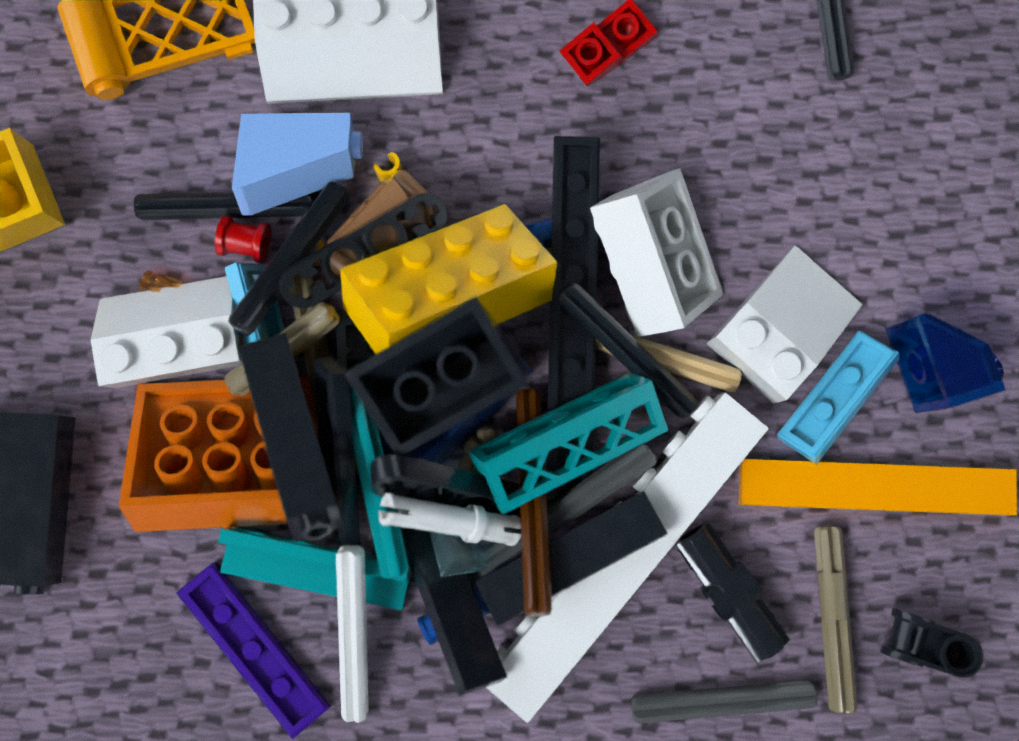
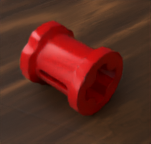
[214,215,272,264]

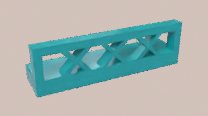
[468,372,668,514]
[218,527,411,610]

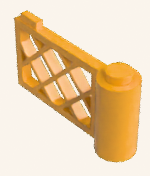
[57,0,255,100]

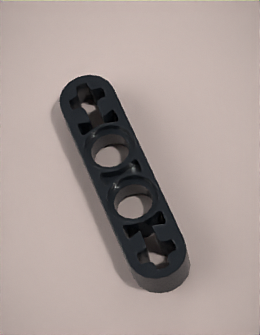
[279,193,447,308]
[370,454,521,519]

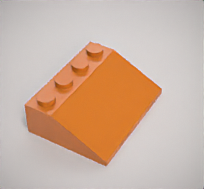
[119,376,321,532]

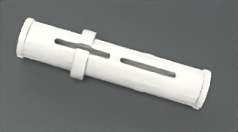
[379,493,521,546]

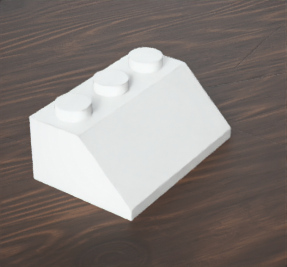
[590,168,724,337]
[91,276,244,388]

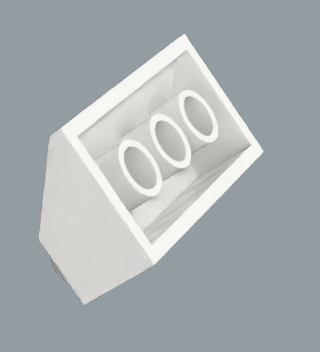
[253,0,443,104]

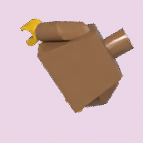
[312,152,434,275]

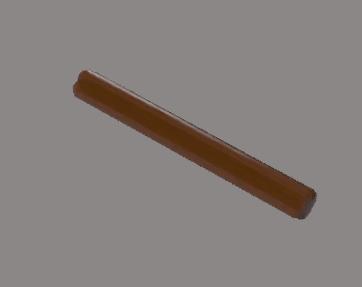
[516,389,552,617]

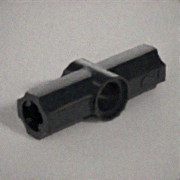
[675,522,790,663]

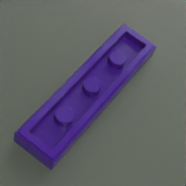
[176,562,331,739]

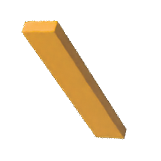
[738,459,1017,516]

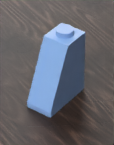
[232,113,363,215]

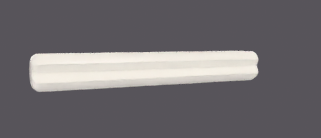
[336,545,369,723]

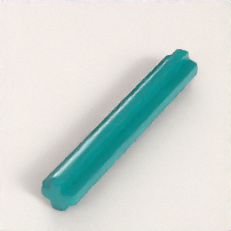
[350,388,409,578]

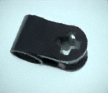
[880,608,984,678]

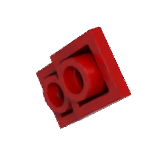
[559,0,658,87]

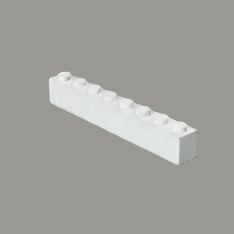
[486,392,769,723]

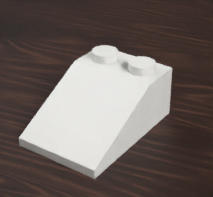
[706,245,863,404]

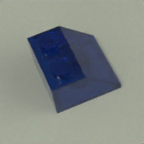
[885,313,1006,414]

